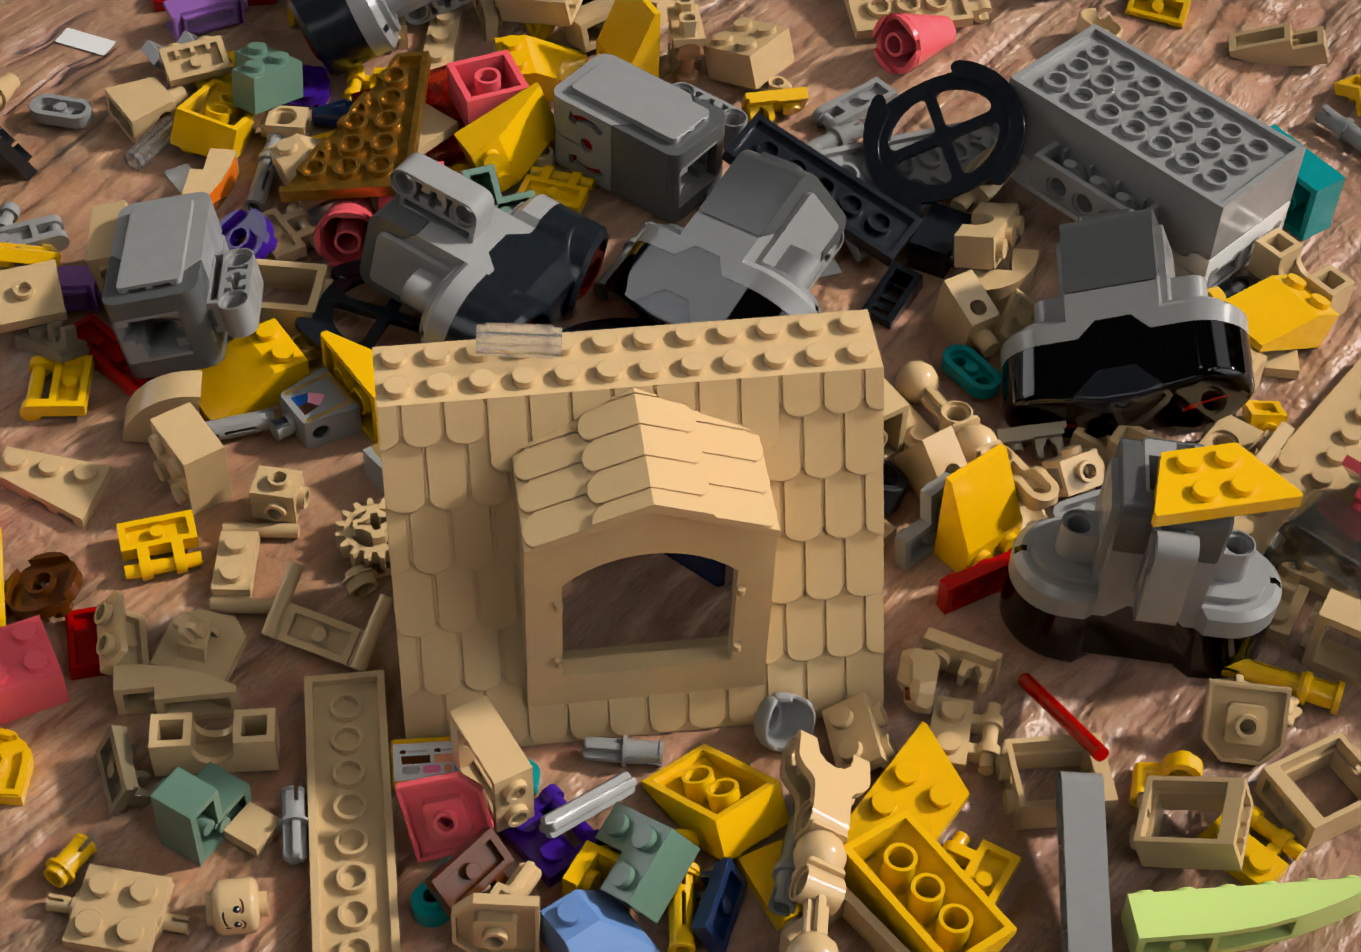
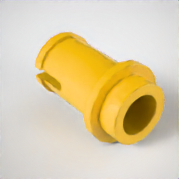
[43,833,97,888]

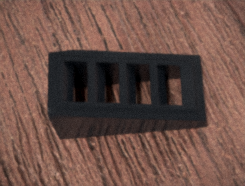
[861,261,923,329]

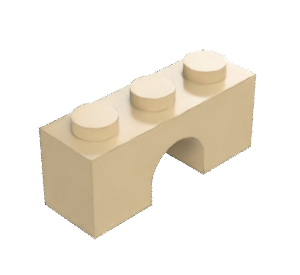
[954,202,1024,270]
[1248,227,1356,316]
[148,708,280,777]

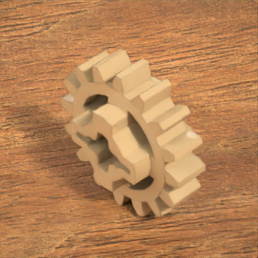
[335,497,390,570]

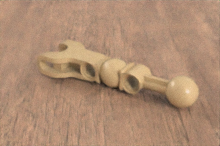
[894,360,1060,530]
[780,729,870,952]

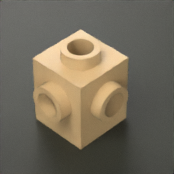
[1042,444,1105,497]
[249,465,310,523]

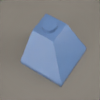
[540,889,661,952]

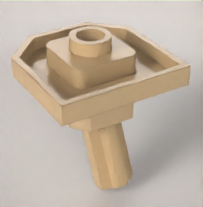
[149,608,247,682]
[1201,674,1292,766]
[451,861,542,952]

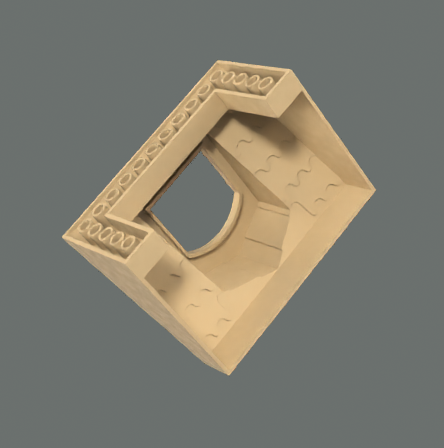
[372,309,884,747]

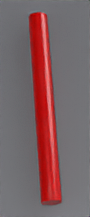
[1018,673,1109,762]

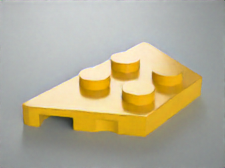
[1151,442,1304,528]
[843,721,970,845]

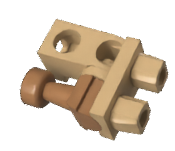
[667,0,706,87]

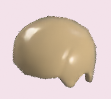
[1076,8,1123,39]

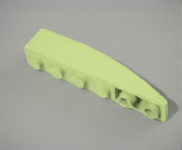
[1120,875,1361,952]

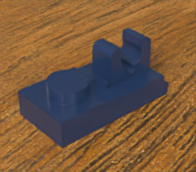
[691,857,748,952]

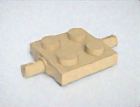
[45,864,193,952]

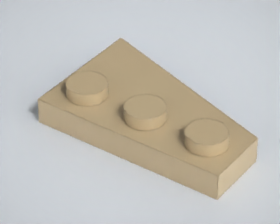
[0,446,113,530]

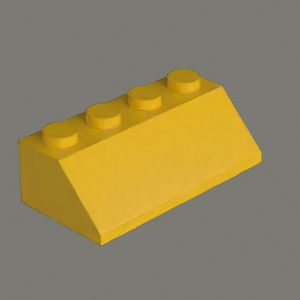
[843,808,1017,952]

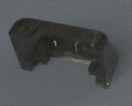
[1263,489,1361,596]

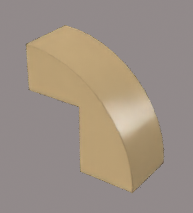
[972,248,1039,312]
[122,370,202,443]

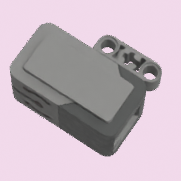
[554,53,748,222]
[102,192,264,379]

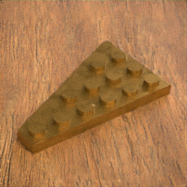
[279,51,431,202]

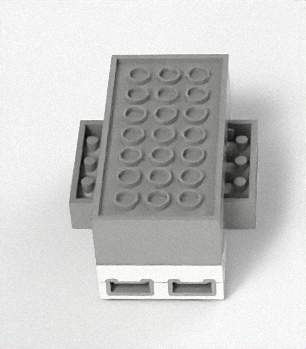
[1009,23,1306,288]

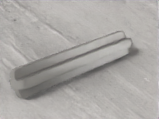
[539,771,637,839]

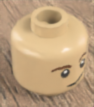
[205,877,269,936]

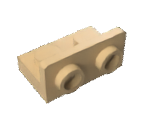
[159,35,232,87]

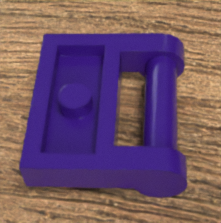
[498,784,605,888]

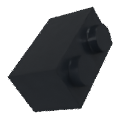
[906,203,972,279]

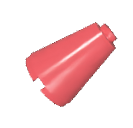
[872,13,956,75]
[313,197,375,268]

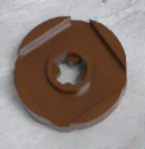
[4,552,83,621]

